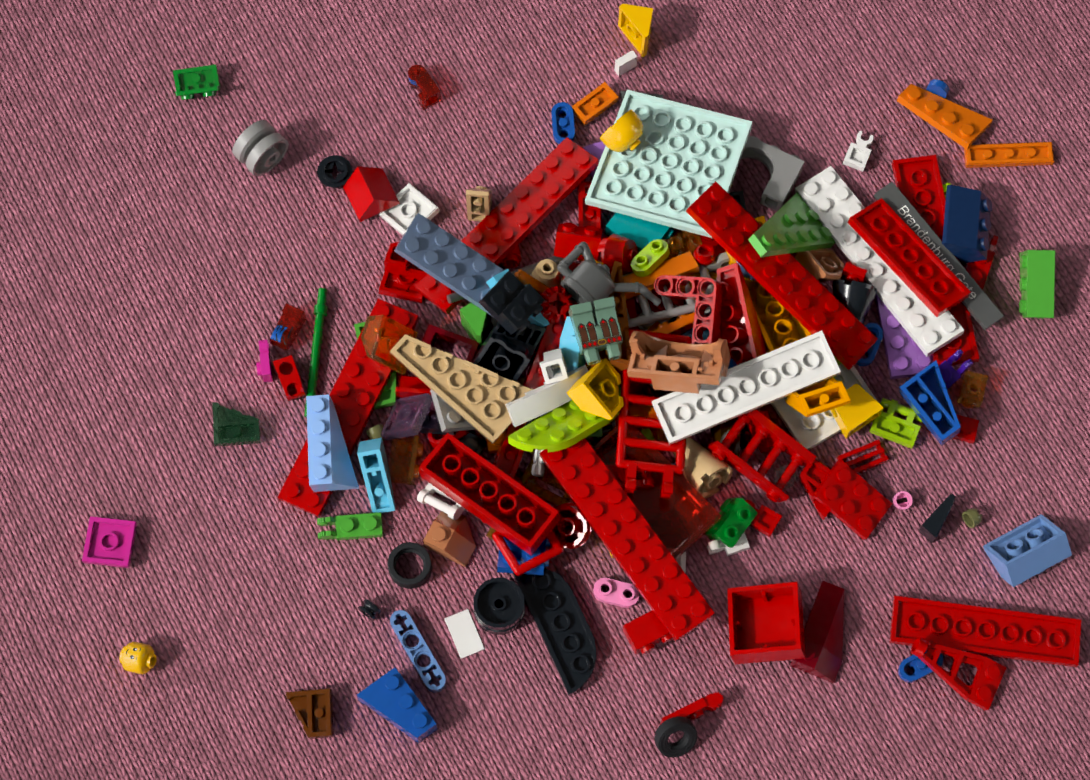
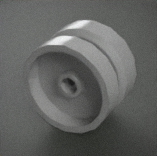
[232,120,289,177]

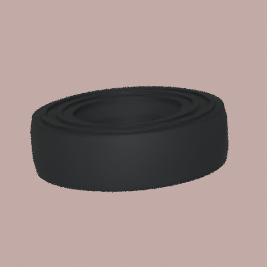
[654,716,698,758]

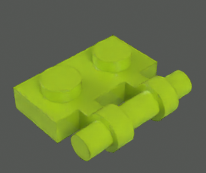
[869,398,922,449]

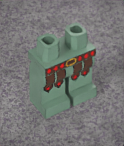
[569,296,623,365]

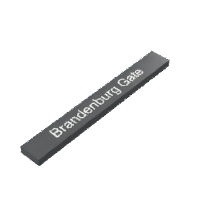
[874,182,1004,331]

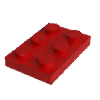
[812,460,892,540]

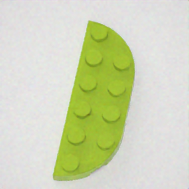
[508,385,621,452]

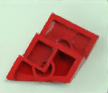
[379,242,427,304]

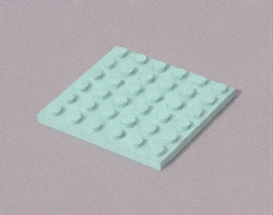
[585,90,753,238]

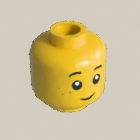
[119,641,157,675]

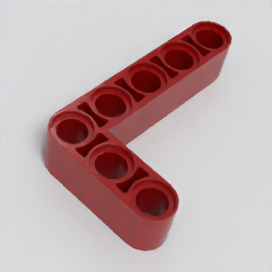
[654,275,723,344]

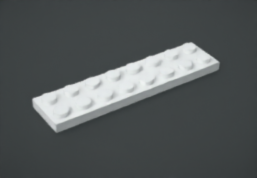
[651,331,841,445]

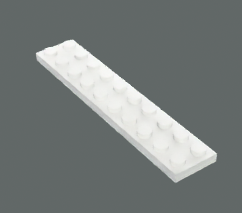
[795,166,964,357]

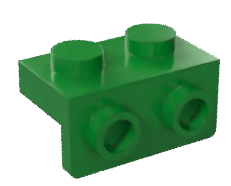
[173,64,221,100]
[704,498,757,548]

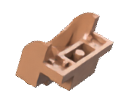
[627,331,731,394]

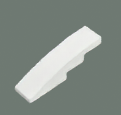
[505,365,588,427]

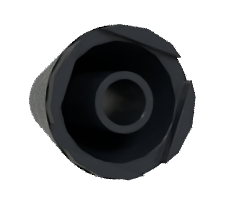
[832,280,877,324]

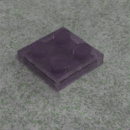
[380,393,433,440]

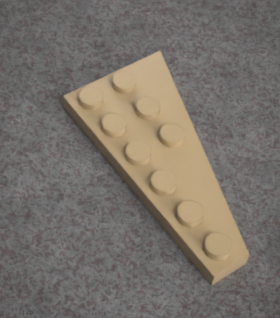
[390,334,533,444]

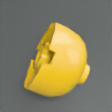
[600,109,643,152]

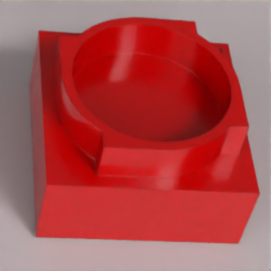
[727,582,805,665]

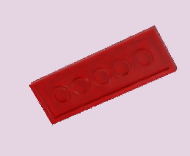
[848,198,971,317]

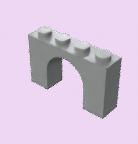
[741,136,805,211]

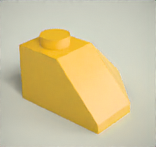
[567,358,624,420]

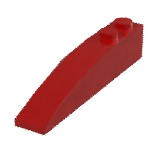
[716,263,767,365]

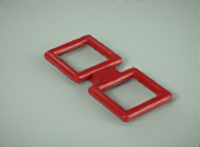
[481,473,564,576]

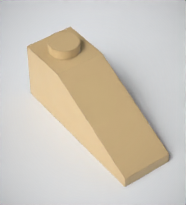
[466,186,492,222]

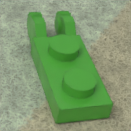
[317,512,383,540]

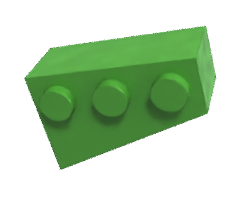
[1019,250,1055,319]

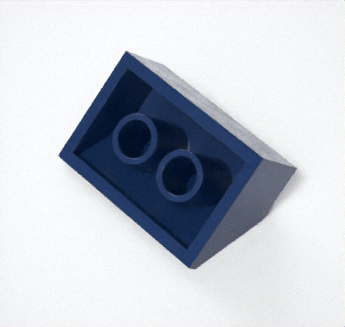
[942,185,993,264]

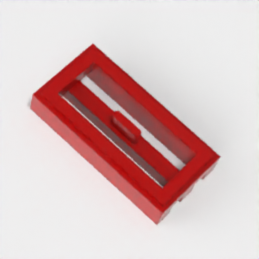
[837,439,889,474]

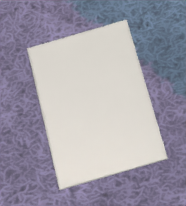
[444,609,484,658]

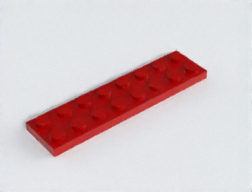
[889,596,1081,667]

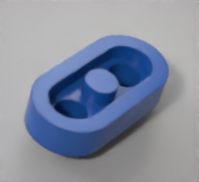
[551,102,575,144]
[856,323,883,367]
[898,650,943,683]

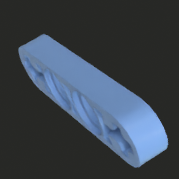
[390,610,446,693]

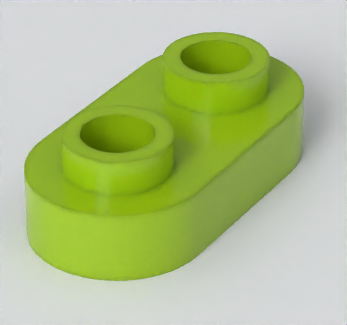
[631,239,670,277]

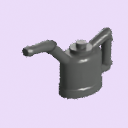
[557,242,662,313]

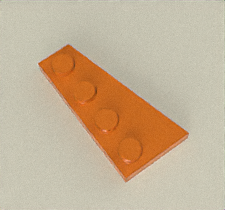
[897,84,993,149]

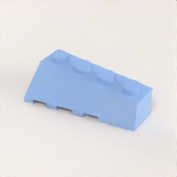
[306,394,359,492]

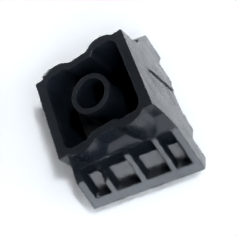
[471,322,546,382]

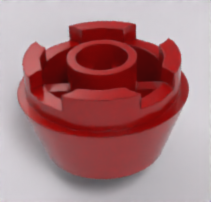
[598,234,638,275]
[552,503,592,549]

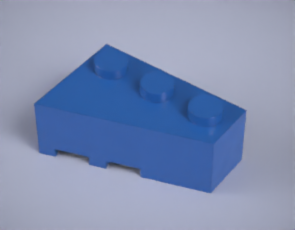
[899,360,961,446]
[356,667,438,743]

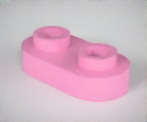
[593,578,639,608]

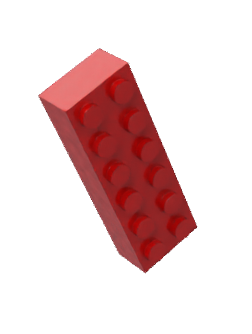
[419,433,560,556]

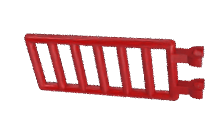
[616,329,692,499]

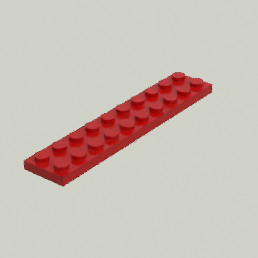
[415,137,599,315]
[892,155,980,366]
[686,181,878,370]
[277,298,419,518]
[539,438,715,642]

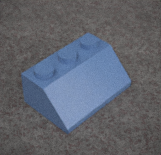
[983,514,1072,587]

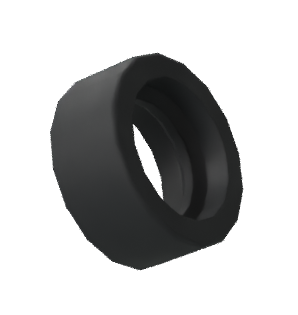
[387,542,432,589]

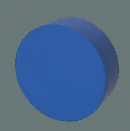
[926,79,949,98]

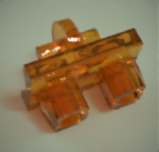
[662,234,702,261]

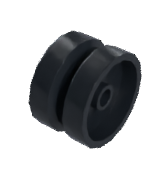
[473,578,525,635]

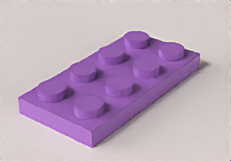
[875,294,934,379]

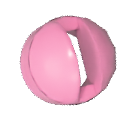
[893,491,913,510]

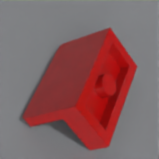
[395,376,433,403]

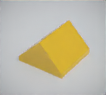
[618,4,653,57]

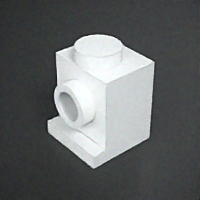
[540,348,568,385]

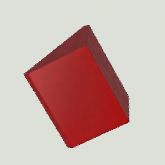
[343,166,400,222]

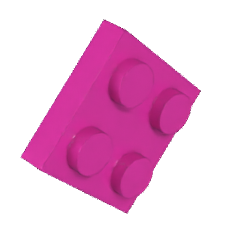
[82,516,137,568]

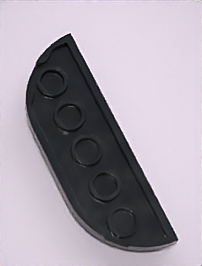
[512,568,596,696]

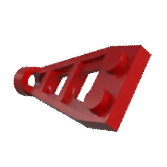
[911,637,1006,710]

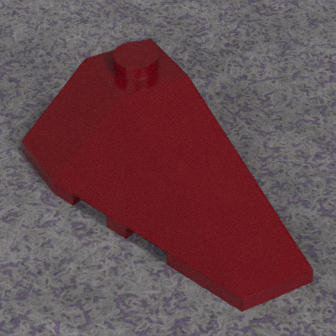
[790,581,844,683]

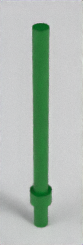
[304,288,328,418]

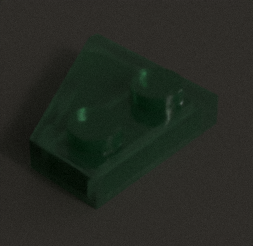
[212,402,261,447]

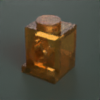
[957,370,988,408]

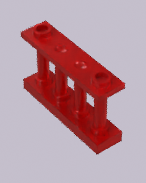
[708,409,817,502]

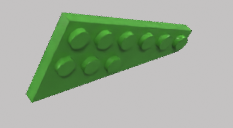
[748,192,836,257]

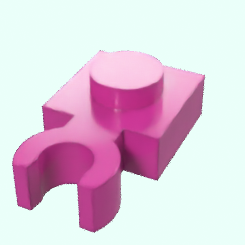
[256,340,273,383]

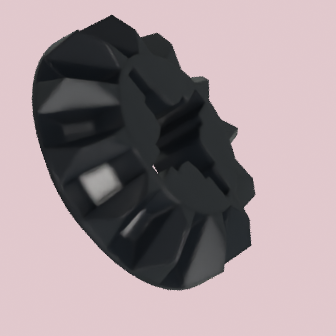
[317,155,353,189]

